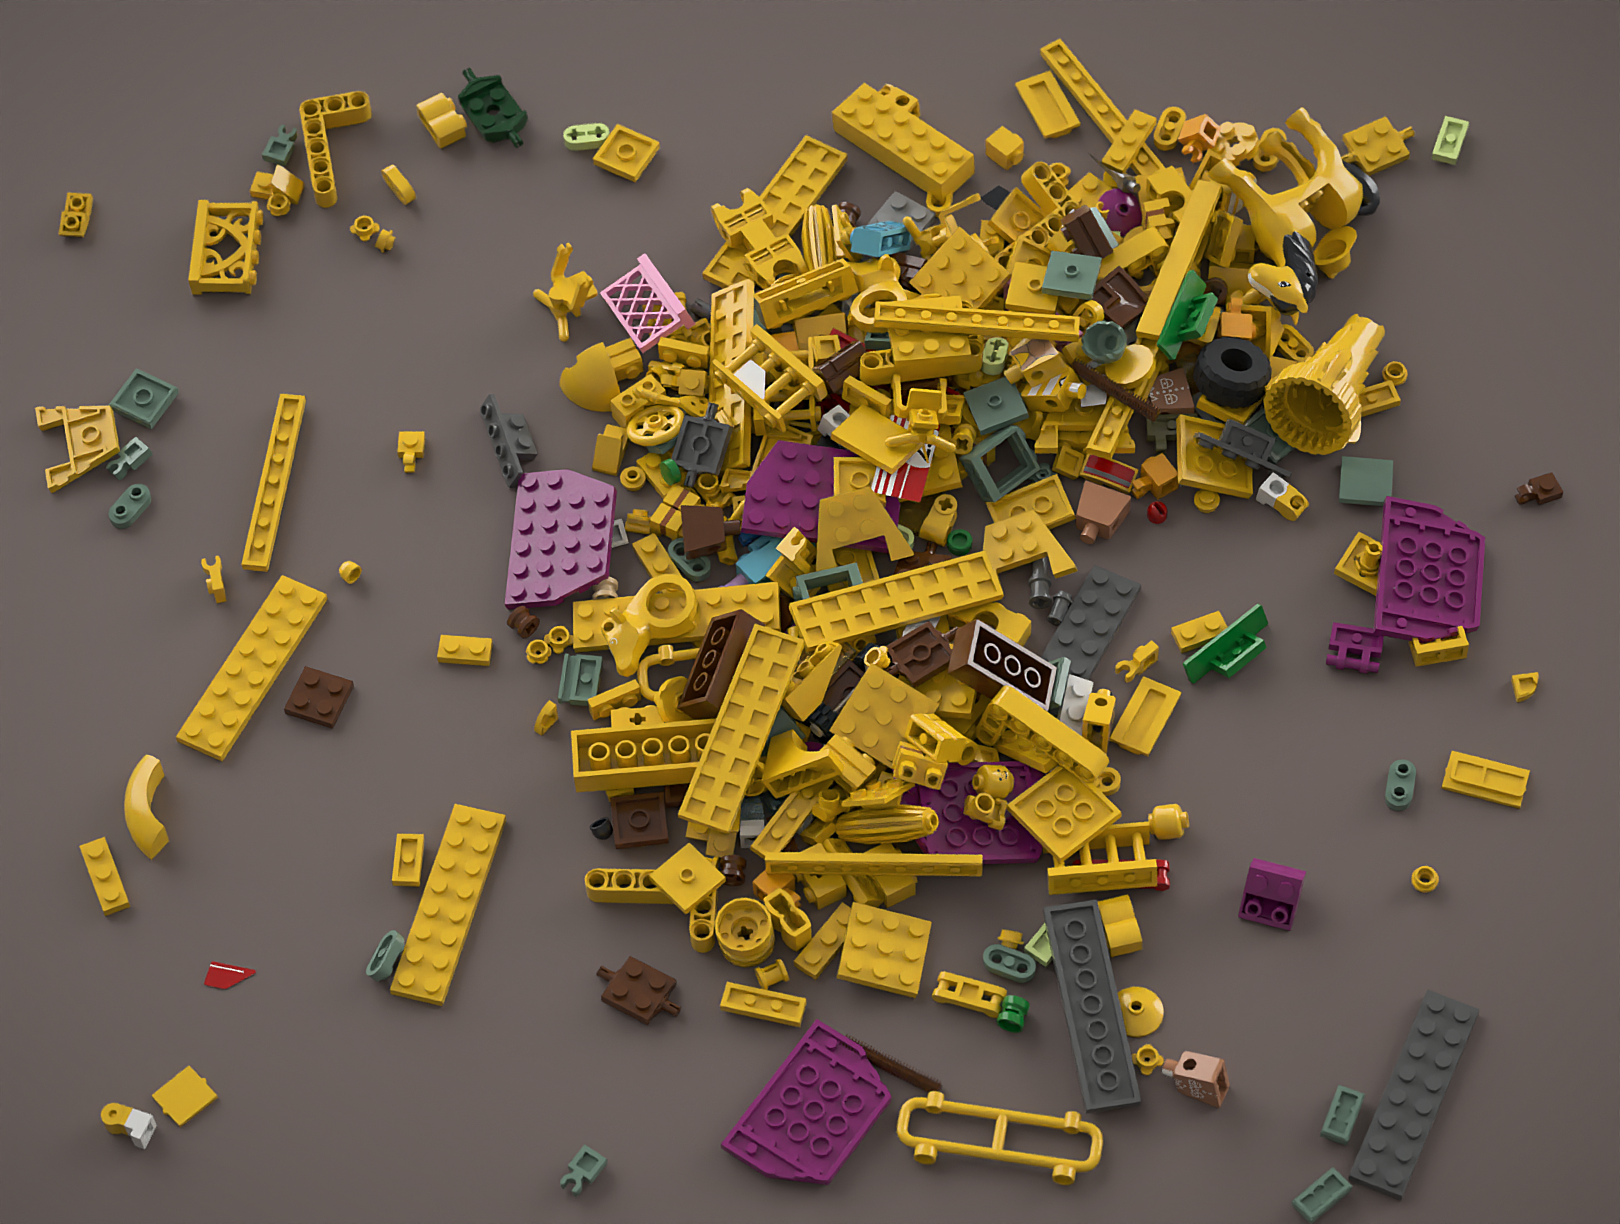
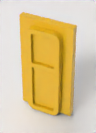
[1015,71,1081,139]
[1109,676,1182,757]
[1441,751,1530,809]

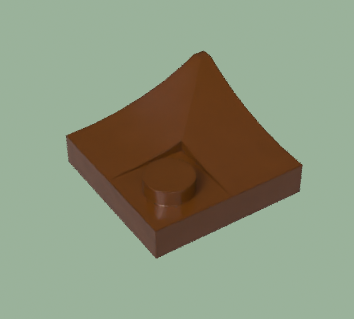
[1083,266,1149,329]

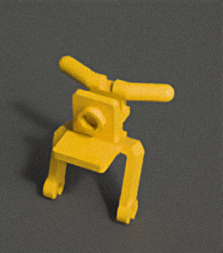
[902,193,999,261]
[533,243,598,342]
[885,374,956,453]

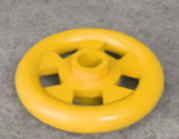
[627,404,685,446]

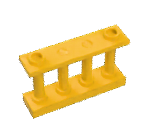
[712,324,828,433]
[753,337,821,436]
[1042,822,1157,895]

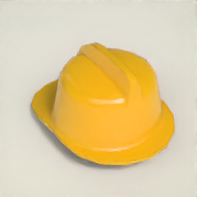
[1313,226,1357,279]

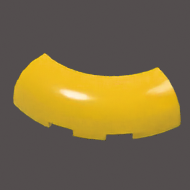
[124,755,169,860]

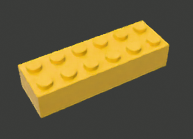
[832,83,975,203]
[571,718,717,793]

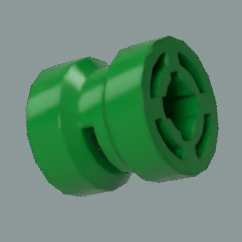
[996,995,1030,1033]

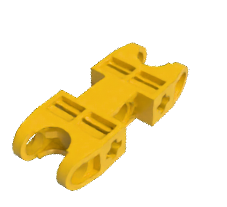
[711,188,807,290]

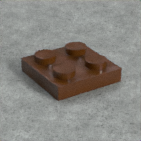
[284,666,354,729]
[610,792,669,849]

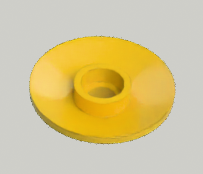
[1117,987,1164,1038]

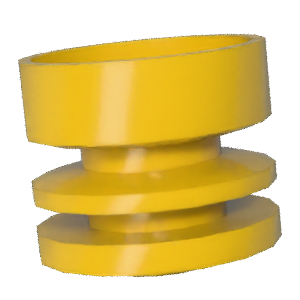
[715,898,776,968]

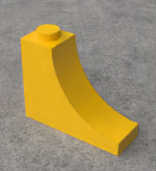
[762,729,844,799]

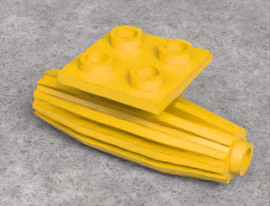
[801,204,863,290]
[835,778,939,845]

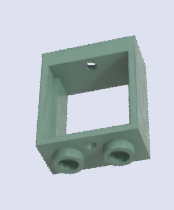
[959,425,1041,503]
[792,562,863,602]

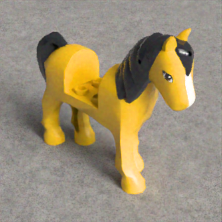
[1207,107,1380,325]

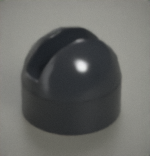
[589,817,613,840]

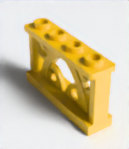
[188,200,264,295]

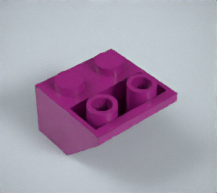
[1238,858,1307,931]

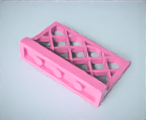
[600,253,695,353]

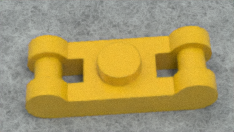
[931,971,1007,1018]

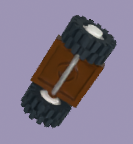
[802,643,899,745]

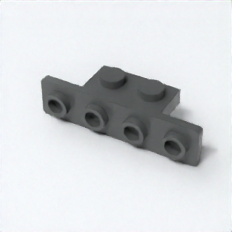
[480,394,538,488]
[1193,419,1292,478]

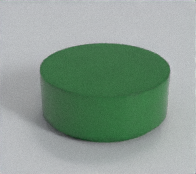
[659,459,681,486]
[947,529,973,556]

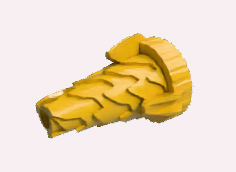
[1263,314,1385,455]

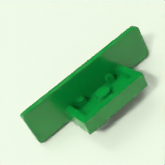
[1157,270,1218,360]
[1183,604,1268,683]

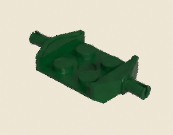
[458,68,528,148]

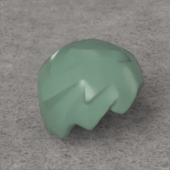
[1081,321,1127,364]

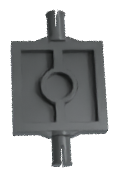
[671,402,733,488]

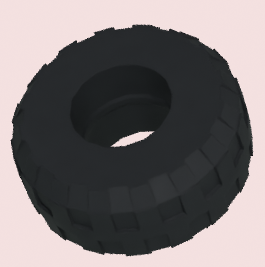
[1193,337,1272,409]

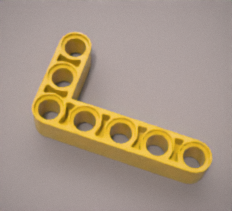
[299,91,372,208]
[994,162,1080,269]
[1099,227,1170,278]
[860,300,984,386]
[975,686,1109,783]
[585,869,718,953]

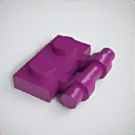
[1326,622,1384,674]

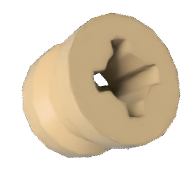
[592,577,618,600]

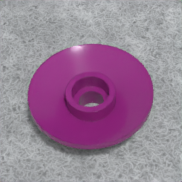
[1097,189,1142,236]

